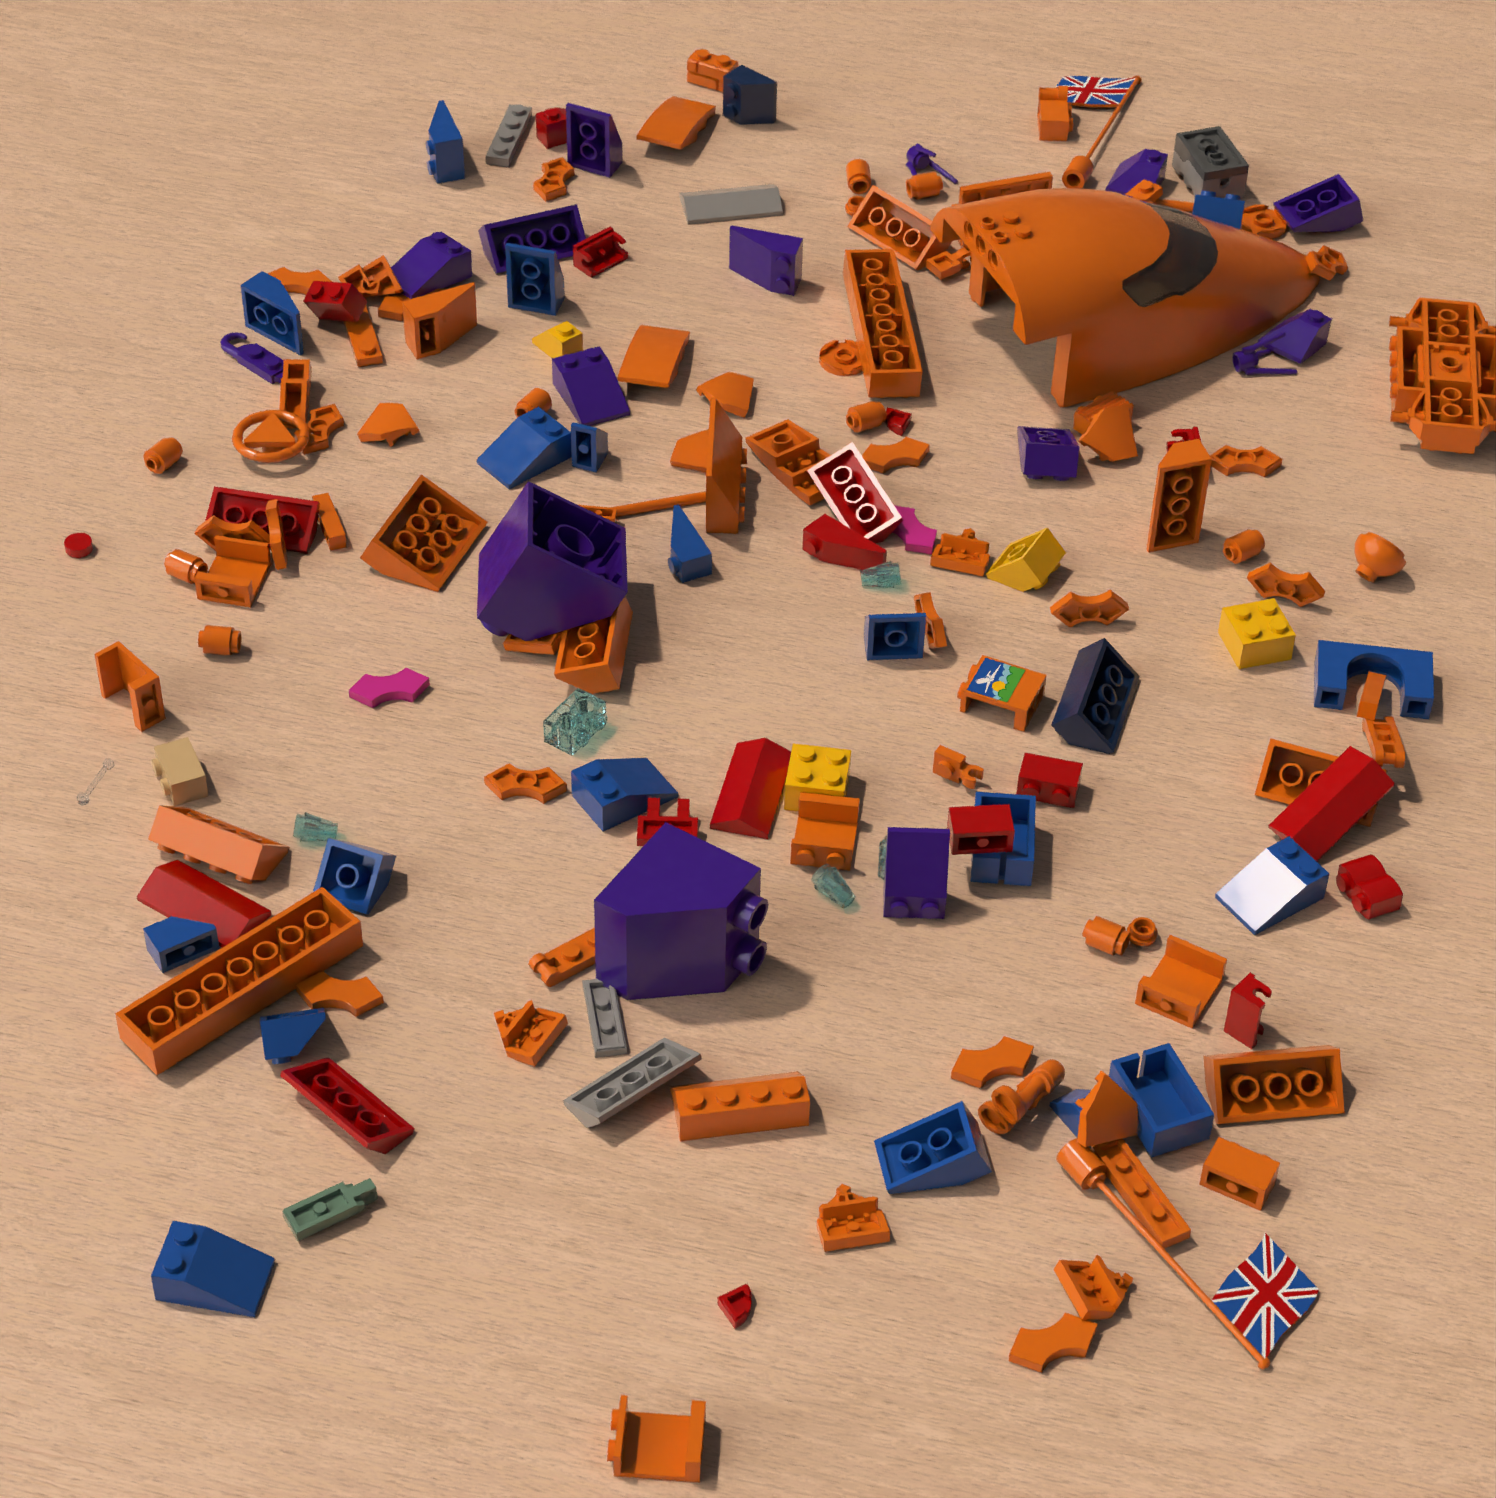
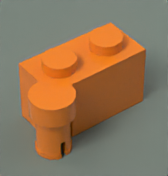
[1037,86,1073,141]

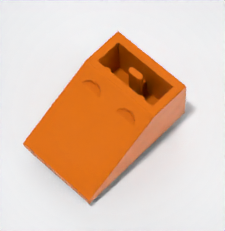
[402,282,477,359]

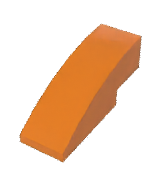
[279,359,312,429]

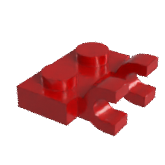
[637,798,698,846]

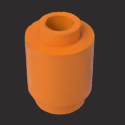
[846,159,871,194]
[906,171,943,199]
[515,388,552,417]
[846,401,886,433]
[144,437,183,474]
[1223,529,1265,564]
[164,549,208,584]
[198,625,242,656]
[1082,916,1131,956]

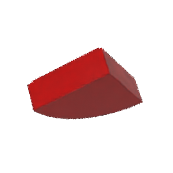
[885,407,912,436]
[717,1283,752,1329]

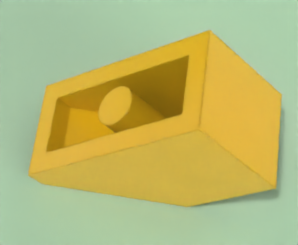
[532,321,583,359]

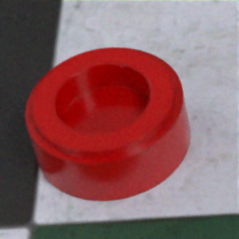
[64,533,93,558]

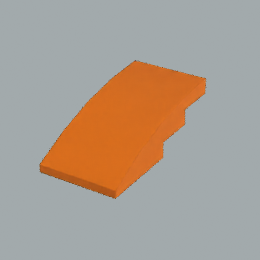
[636,96,716,149]
[617,325,690,388]
[745,419,831,506]

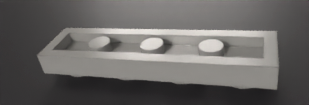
[485,104,532,167]

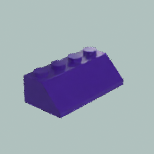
[478,204,586,274]

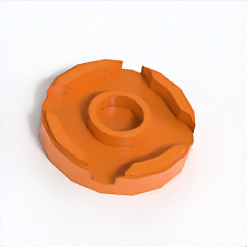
[1241,204,1287,239]
[819,340,863,376]

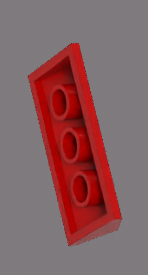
[807,442,903,544]
[205,486,320,553]
[709,737,791,839]
[1268,746,1395,862]
[137,860,272,948]
[280,1057,415,1155]

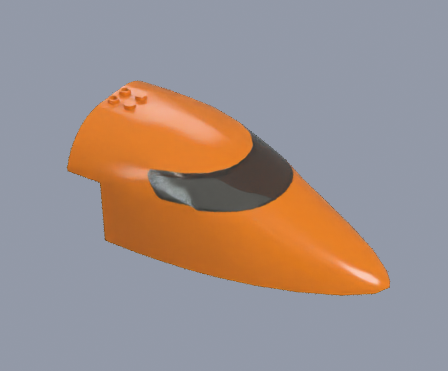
[930,188,1320,408]

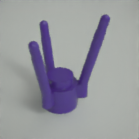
[906,143,958,184]
[1232,332,1297,375]

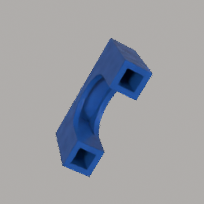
[1314,640,1434,719]

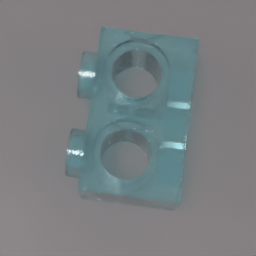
[543,688,608,756]

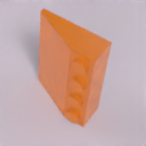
[706,398,747,534]
[360,474,488,592]

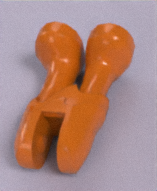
[978,1059,1065,1134]

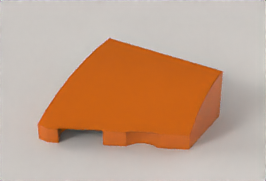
[338,255,403,297]

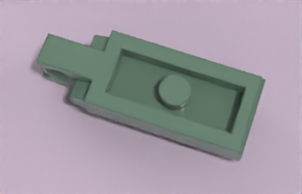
[282,1178,378,1241]

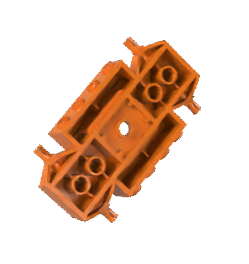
[1389,297,1496,454]

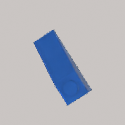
[668,504,712,583]

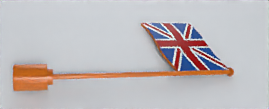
[1056,75,1142,189]
[1056,1138,1319,1369]

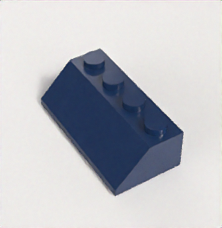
[1051,638,1140,754]

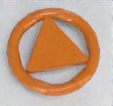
[232,410,310,463]

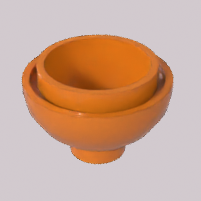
[1354,532,1406,583]

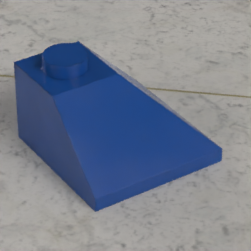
[864,613,926,660]
[313,838,396,914]
[260,1008,326,1064]

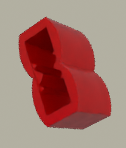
[1336,854,1403,920]

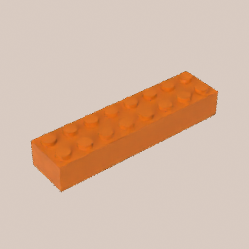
[843,249,922,398]
[115,887,363,1075]

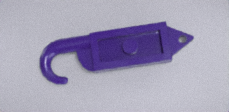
[220,332,283,384]

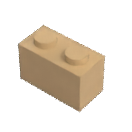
[151,737,209,806]

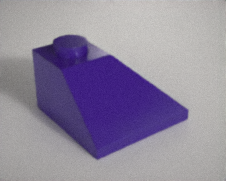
[1105,149,1168,195]
[1258,309,1332,364]

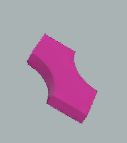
[892,506,937,554]
[349,667,430,708]

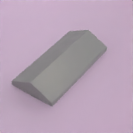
[679,184,783,225]
[563,1037,702,1128]

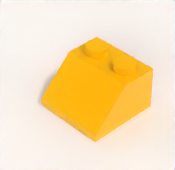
[985,527,1066,592]

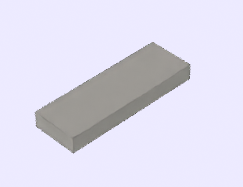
[582,979,627,1058]

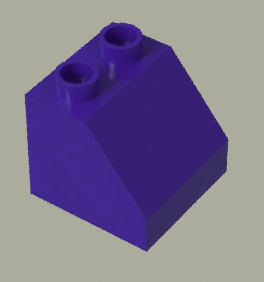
[477,481,628,641]
[594,822,768,1000]

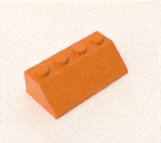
[847,185,952,271]
[1146,439,1212,553]
[554,596,633,694]
[1255,738,1388,827]
[148,805,290,884]
[1203,1045,1345,1124]
[670,1071,810,1141]

